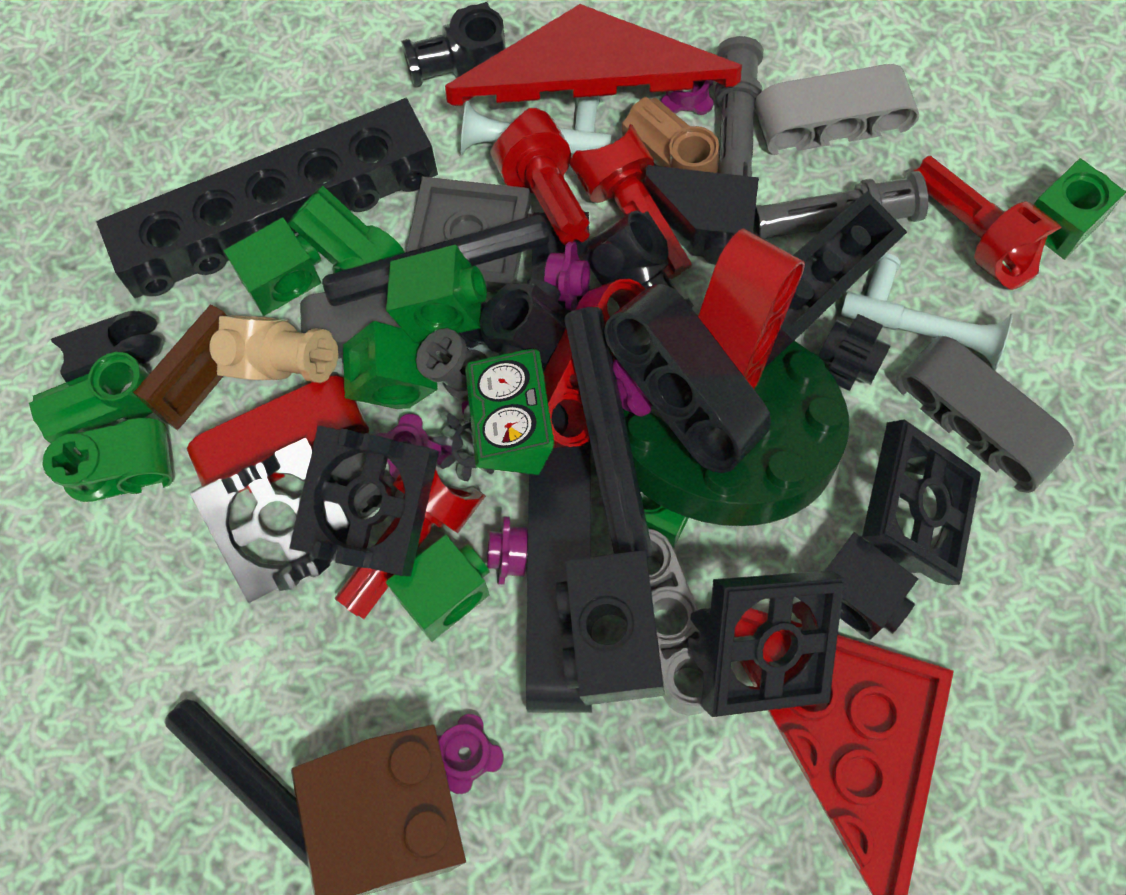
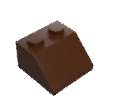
[291,724,466,895]

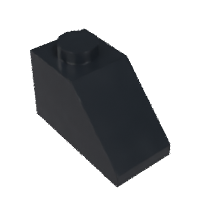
[645,165,759,265]

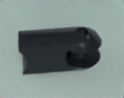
[51,311,163,382]

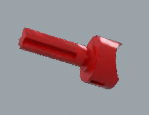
[490,108,590,245]
[569,124,692,279]
[913,156,1062,290]
[335,469,486,619]

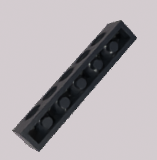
[96,97,438,299]

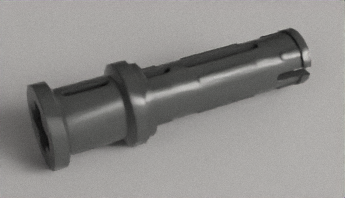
[714,36,764,177]
[754,171,928,240]

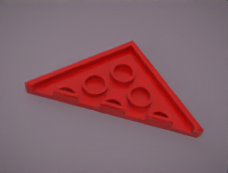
[445,4,742,106]
[734,608,954,895]

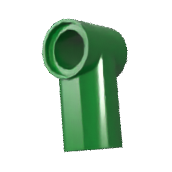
[288,185,405,273]
[29,352,153,443]

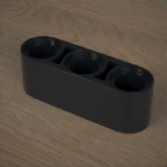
[604,284,771,473]

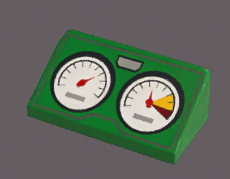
[465,349,554,475]

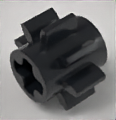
[818,314,891,391]
[428,405,494,482]

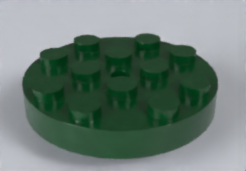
[623,315,849,526]

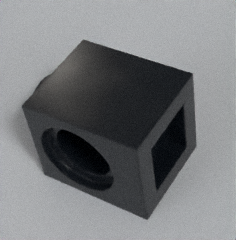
[825,532,919,640]

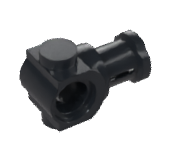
[401,2,506,87]
[582,211,694,308]
[458,279,569,367]

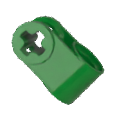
[42,418,173,502]

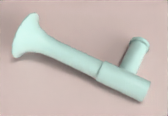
[461,96,611,155]
[841,253,1013,371]

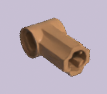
[622,96,719,173]

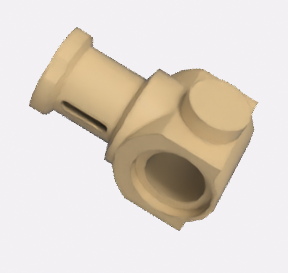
[209,315,338,383]

